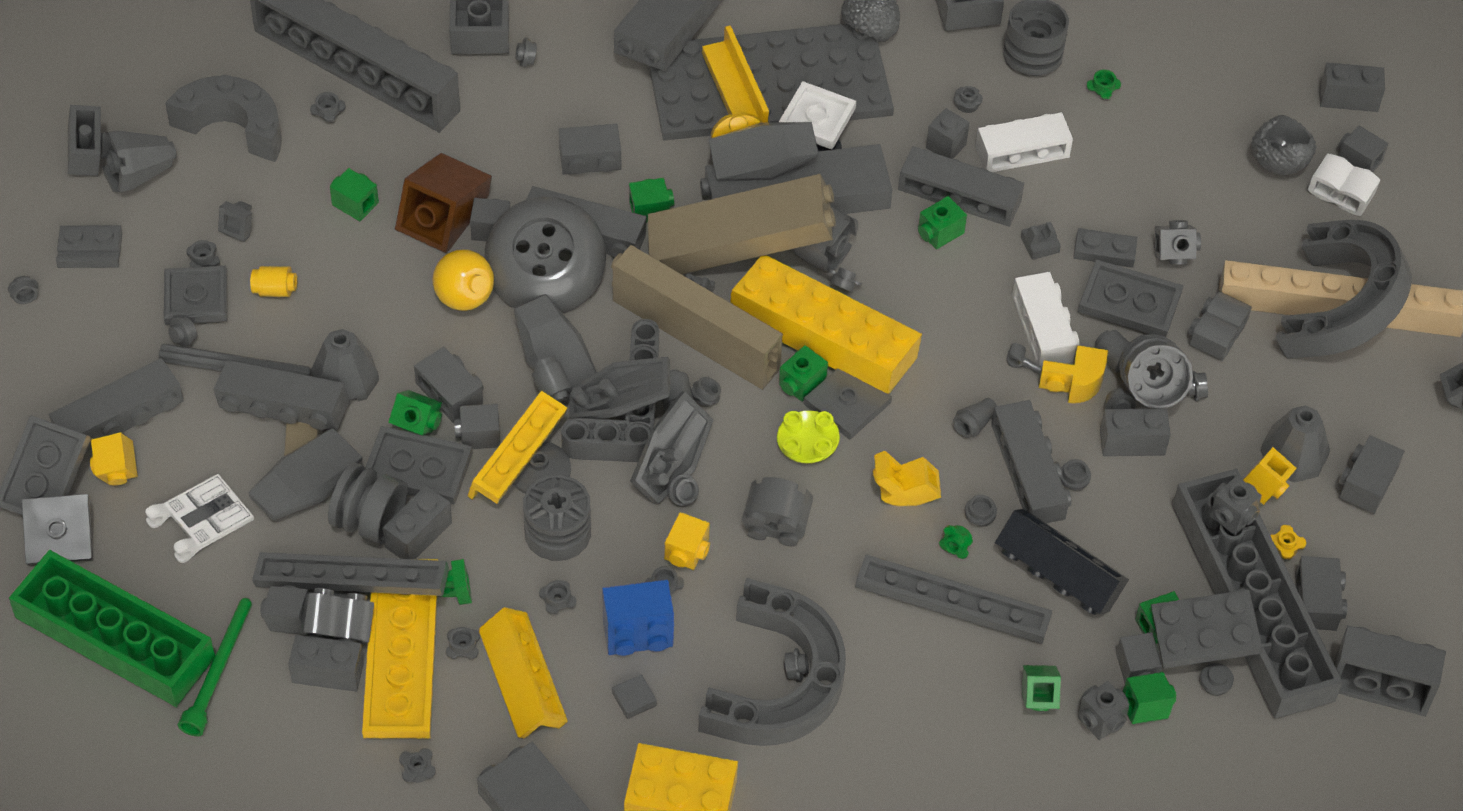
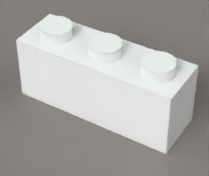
[975,112,1073,172]
[1012,272,1079,367]

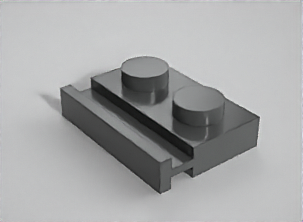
[56,225,123,268]

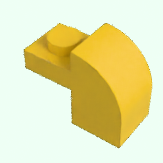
[1039,345,1108,403]
[873,451,941,506]

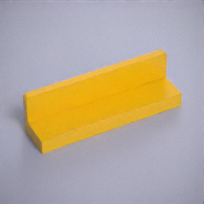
[702,25,769,123]
[467,391,567,504]
[479,607,568,738]

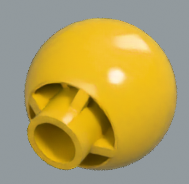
[432,249,494,311]

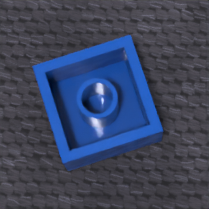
[602,580,674,656]

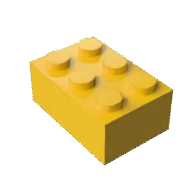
[624,743,738,811]

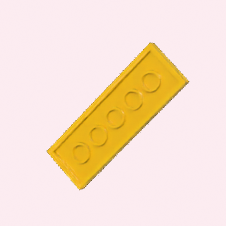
[362,559,438,738]

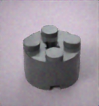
[794,205,858,273]
[742,477,813,546]

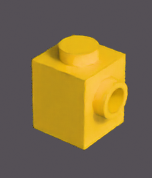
[90,432,138,486]
[1243,447,1297,505]
[664,512,710,570]

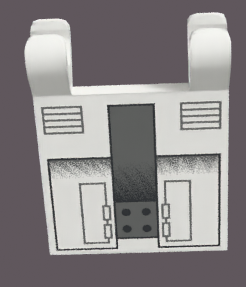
[145,474,254,563]

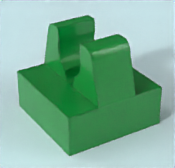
[441,559,472,605]

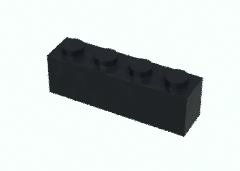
[995,509,1129,615]

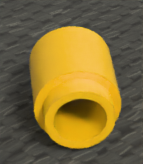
[250,266,297,297]

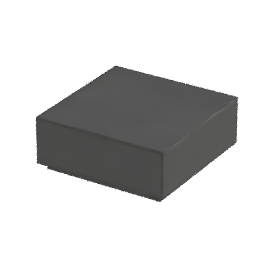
[612,674,657,719]

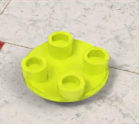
[777,410,840,463]

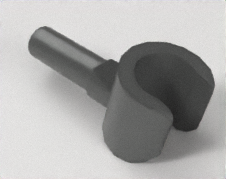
[1007,343,1042,375]

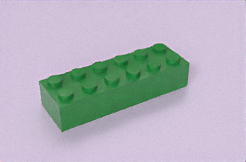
[9,549,215,707]

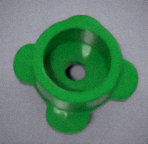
[1087,69,1121,99]
[939,525,973,559]

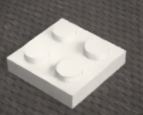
[779,81,856,150]

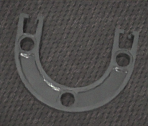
[1276,220,1412,359]
[698,578,846,746]

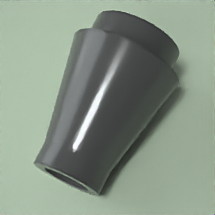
[953,398,997,438]

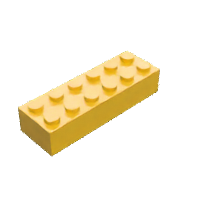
[730,255,922,394]

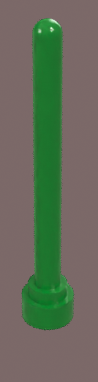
[177,598,252,736]

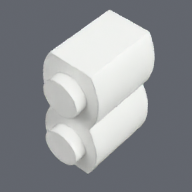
[1308,154,1380,216]

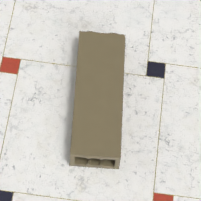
[648,174,836,274]
[611,245,783,390]

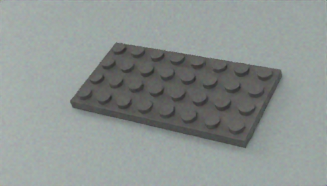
[649,24,894,141]

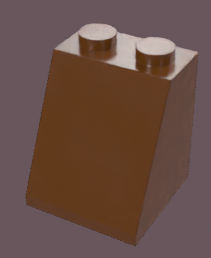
[395,153,492,253]

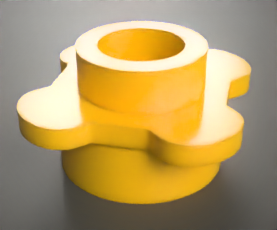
[1270,525,1306,559]

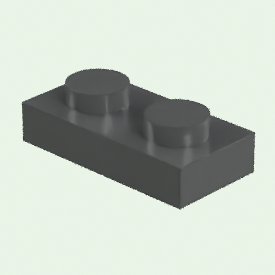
[1074,228,1138,268]

